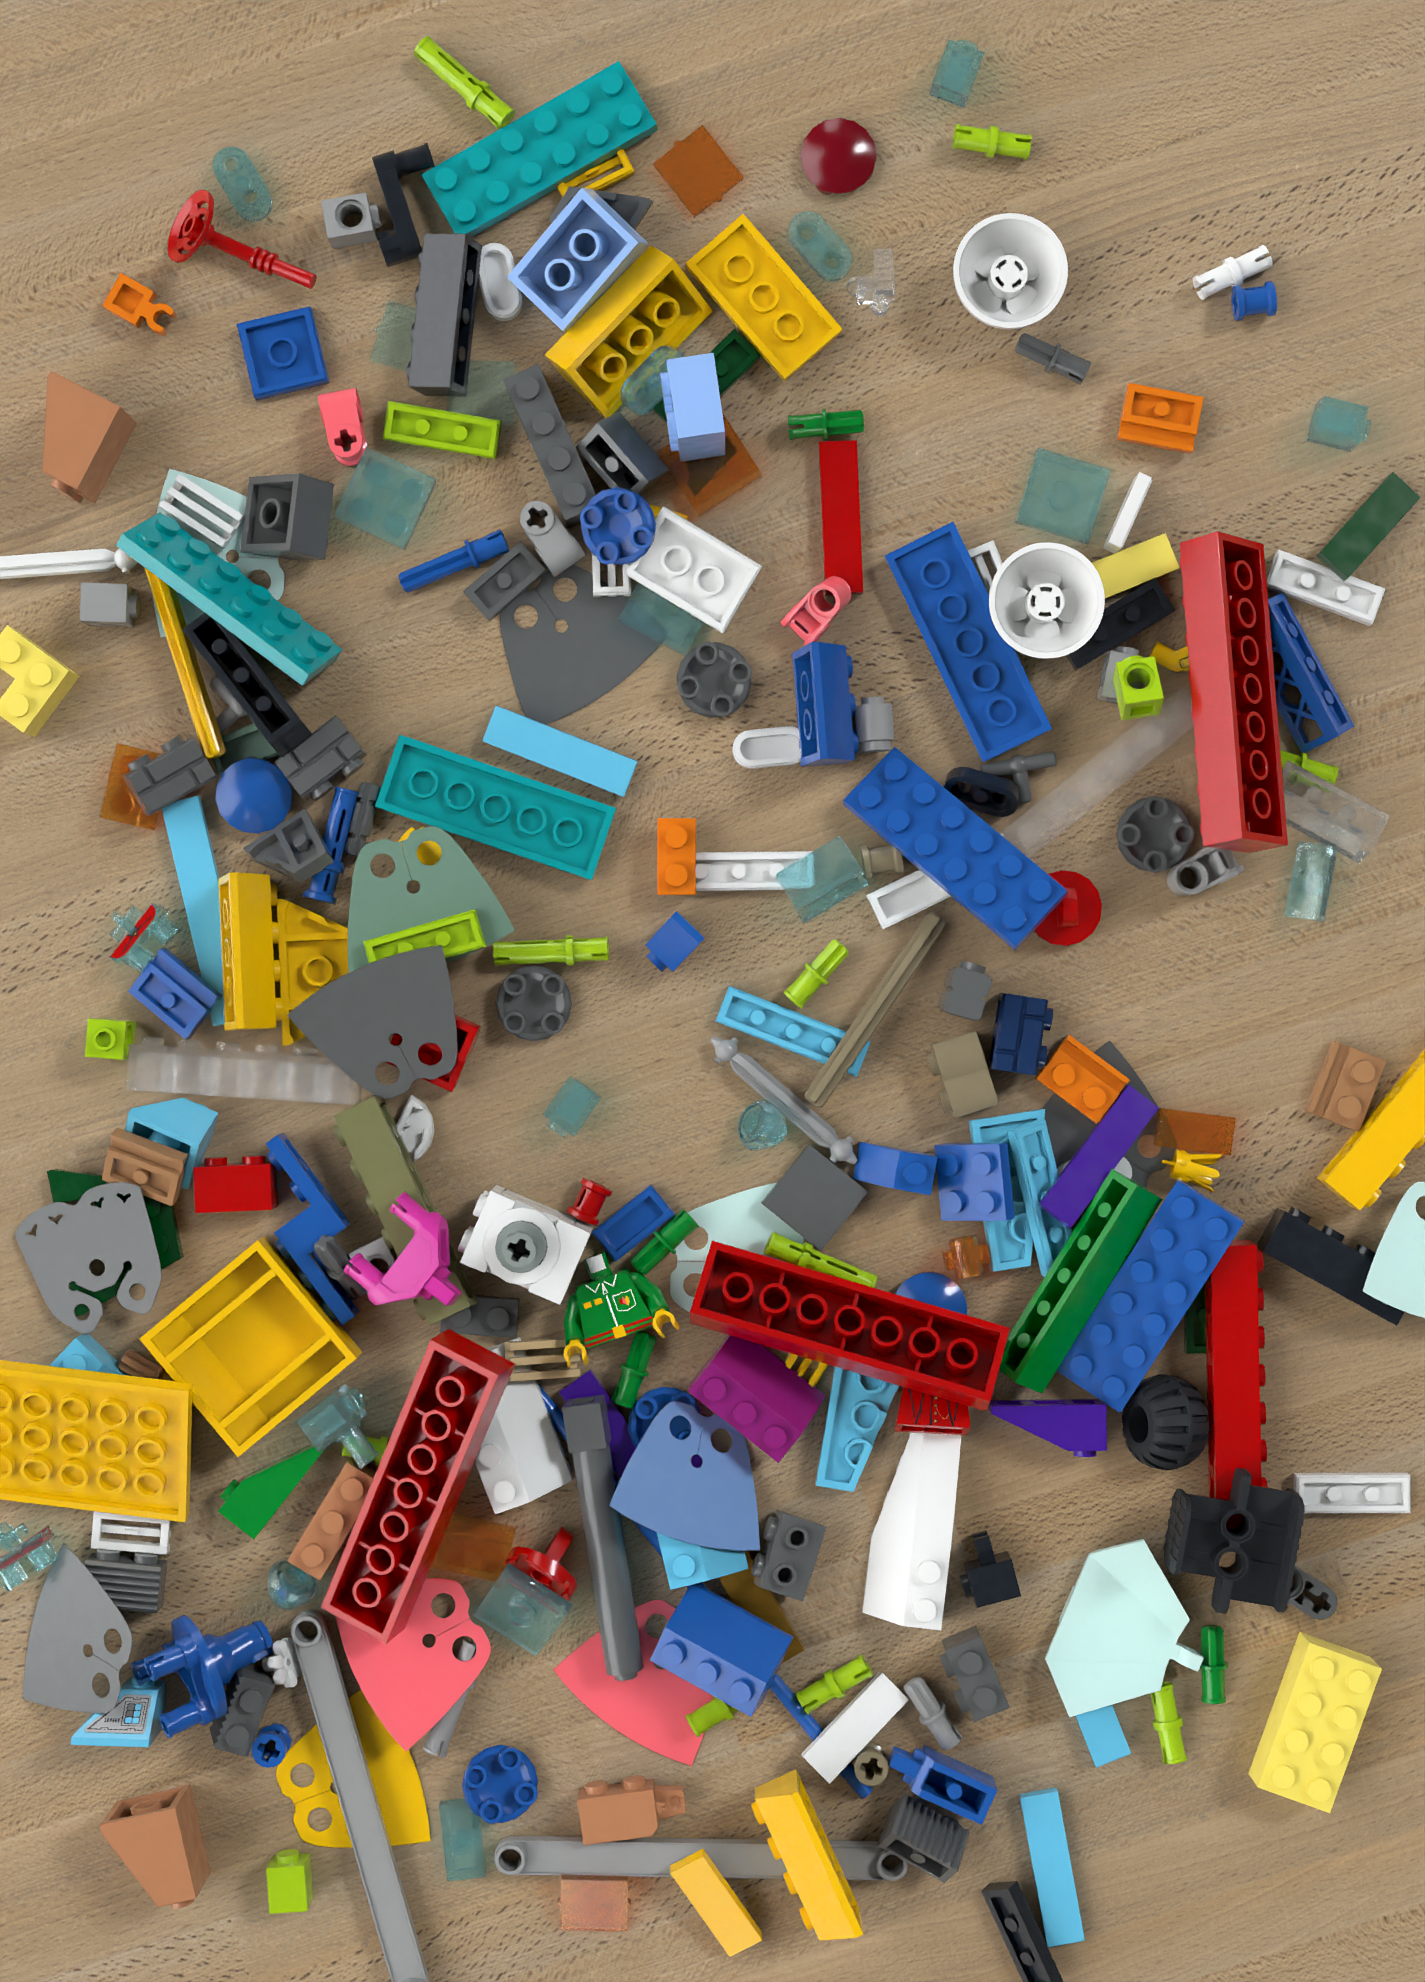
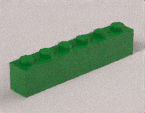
[999,1169,1163,1394]

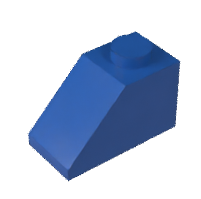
[645,911,705,972]
[853,1141,938,1195]

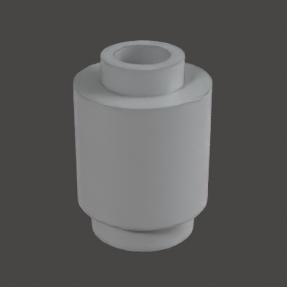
[854,696,895,753]

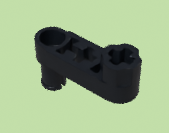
[372,143,435,267]

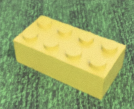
[1248,1632,1382,1813]

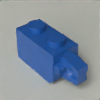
[887,1745,998,1825]

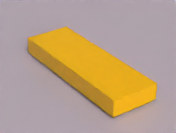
[670,1849,762,1957]

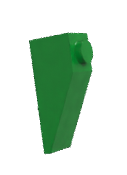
[218,1438,330,1540]

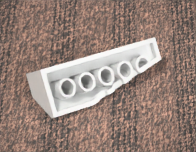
[862,1432,961,1631]

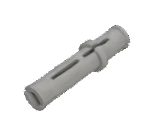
[423,1639,476,1758]

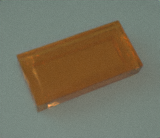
[1153,1108,1236,1155]

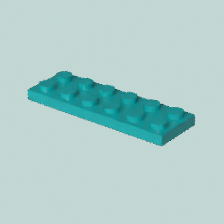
[421,61,658,238]
[116,512,342,686]
[375,734,617,880]

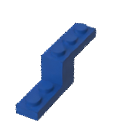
[266,1133,360,1325]

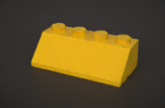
[545,246,713,419]
[218,872,282,1031]
[751,1769,863,1941]

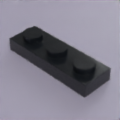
[1066,578,1176,671]
[981,1881,1063,1982]

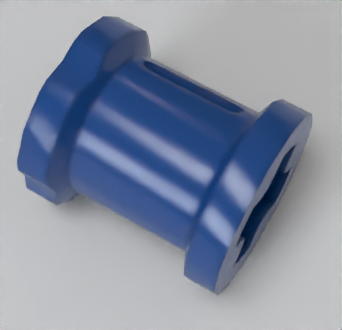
[1231,281,1277,321]
[251,1723,292,1768]

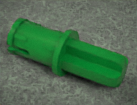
[788,409,864,440]
[631,1208,699,1275]
[611,1331,656,1408]
[1200,1625,1228,1704]

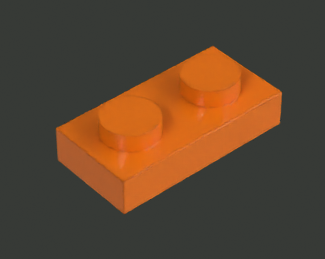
[657,818,696,895]

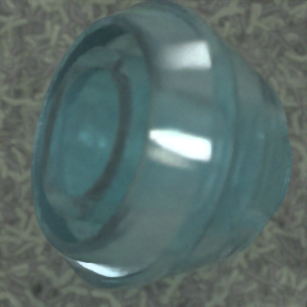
[738,1100,787,1151]
[267,1559,318,1610]

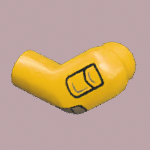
[1149,641,1190,673]

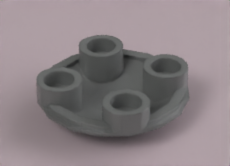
[676,642,752,718]
[1116,796,1194,873]
[496,965,572,1041]

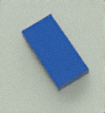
[592,1184,675,1262]

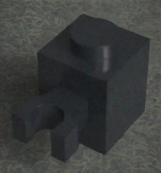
[960,1530,1021,1608]

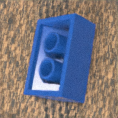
[792,642,859,767]
[650,1583,794,1717]

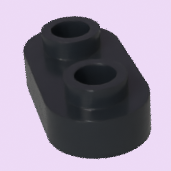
[944,767,1020,817]

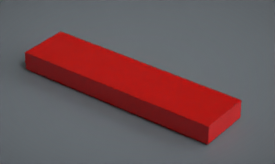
[818,440,863,596]

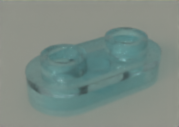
[212,146,273,221]
[788,211,852,282]
[620,345,685,415]

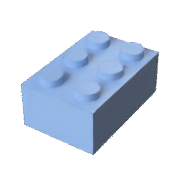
[507,188,648,331]
[660,353,725,462]

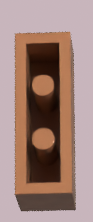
[287,1457,377,1581]

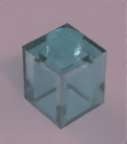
[930,39,985,108]
[1306,396,1371,452]
[543,1076,602,1137]

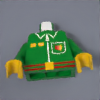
[563,1252,680,1368]

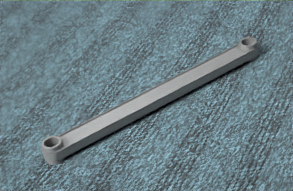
[291,1609,430,1982]
[494,1835,909,1881]

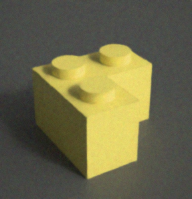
[0,625,80,737]

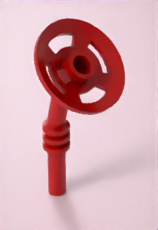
[167,190,317,289]

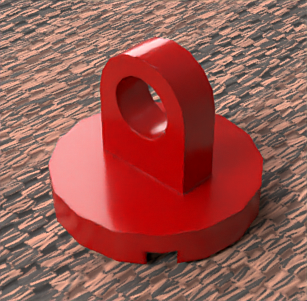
[1033,870,1102,946]
[505,1526,578,1603]

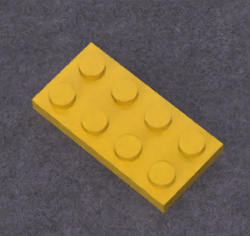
[685,214,843,382]

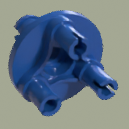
[131,1615,273,1738]

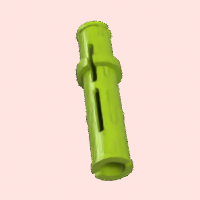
[413,36,515,129]
[493,935,609,966]
[763,1231,878,1288]

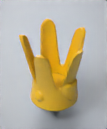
[1162,1149,1222,1193]

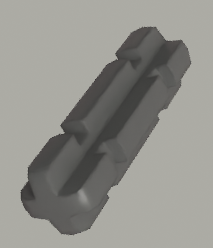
[345,782,381,856]

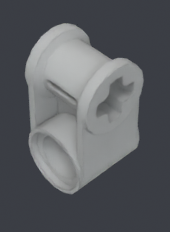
[520,501,586,577]
[1167,847,1245,897]

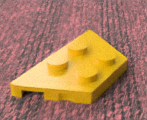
[277,899,349,1046]

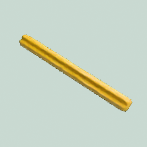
[144,567,226,759]

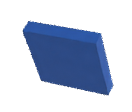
[237,306,330,401]

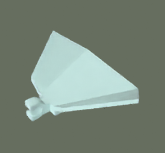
[1045,1539,1204,1717]

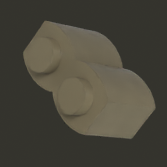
[926,1031,999,1118]

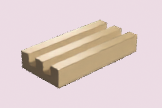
[505,1338,580,1382]

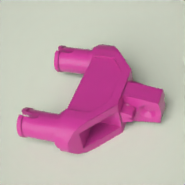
[344,1192,463,1306]

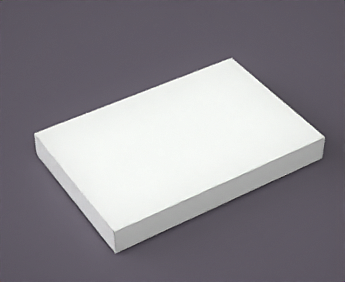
[624,506,763,633]

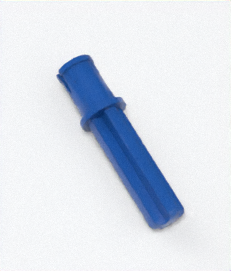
[398,529,510,592]

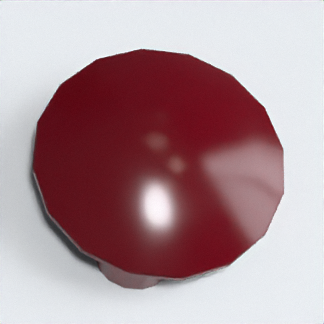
[801,118,877,195]

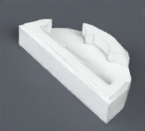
[396,1095,435,1162]

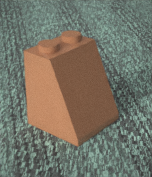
[42,371,137,504]
[99,1784,211,1909]

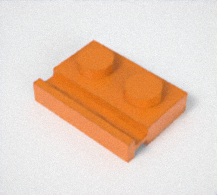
[1116,383,1204,454]
[1035,1034,1130,1124]

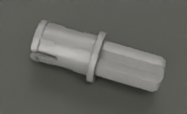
[904,1676,962,1750]

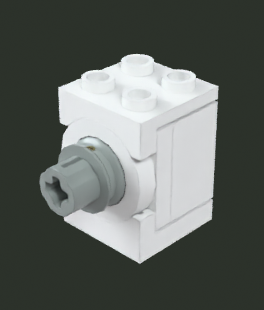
[458,1185,594,1305]

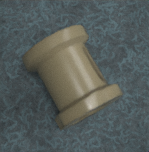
[860,844,904,879]
[852,1741,889,1786]

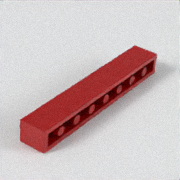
[1205,1240,1268,1529]

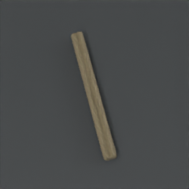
[804,912,946,1108]

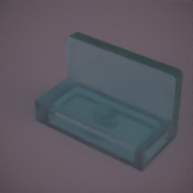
[776,837,868,924]

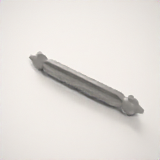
[710,1036,857,1164]

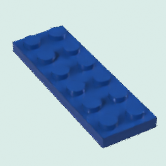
[885,521,1052,762]
[843,747,1068,951]
[1057,1179,1245,1413]

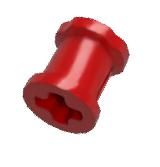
[566,1177,613,1226]

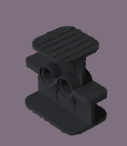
[1163,1468,1305,1614]

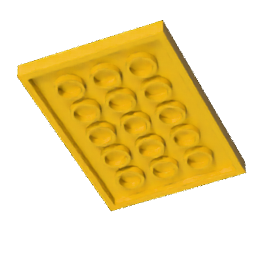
[0,1360,193,1522]

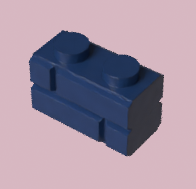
[988,993,1053,1076]

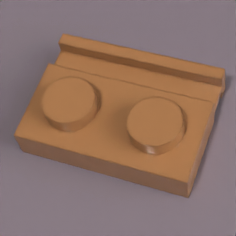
[1305,1041,1387,1132]
[102,1128,188,1206]

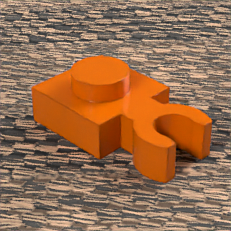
[102,273,176,336]

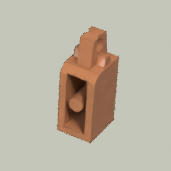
[577,1775,686,1845]

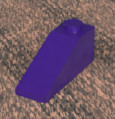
[988,1399,1107,1457]

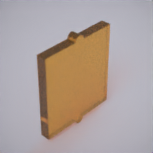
[653,125,744,218]
[557,1875,631,1931]

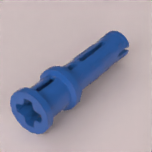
[303,787,358,905]

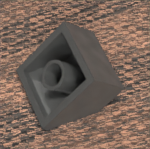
[240,473,334,561]

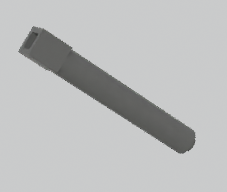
[562,1394,644,1681]

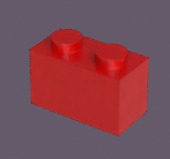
[193,1155,278,1213]

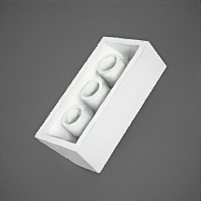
[475,1337,574,1514]

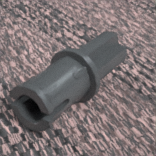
[1015,333,1091,385]
[314,1234,367,1300]

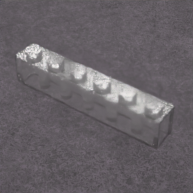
[999,687,1194,859]
[126,1037,362,1105]

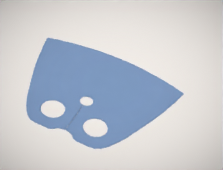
[609,1401,760,1551]

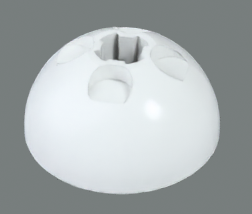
[953,213,1068,330]
[989,542,1105,659]

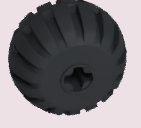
[1122,1374,1209,1470]

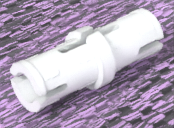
[1193,245,1273,300]

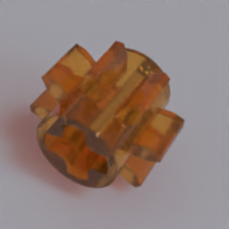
[942,1235,991,1279]

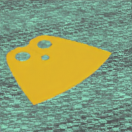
[276,1690,431,1848]

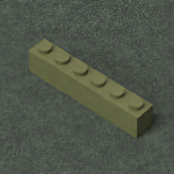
[334,1096,478,1326]

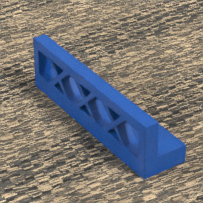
[1268,593,1354,753]

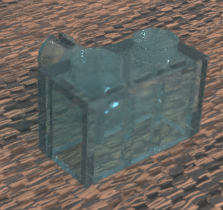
[296,1384,380,1469]

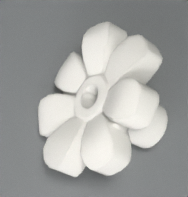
[262,1637,301,1688]

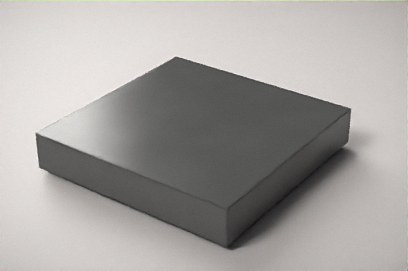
[761,1144,868,1251]

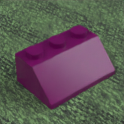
[688,1335,826,1463]

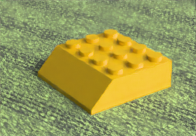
[140,1236,362,1457]

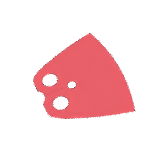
[335,1578,491,1752]
[553,1600,714,1766]

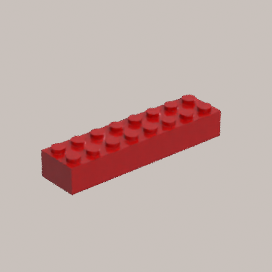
[1180,531,1288,853]
[690,1241,1010,1411]
[321,1329,515,1644]

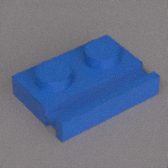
[128,948,223,1039]

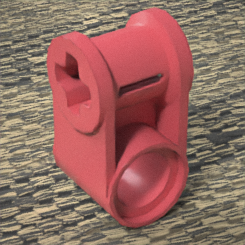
[318,387,367,467]
[780,576,851,646]

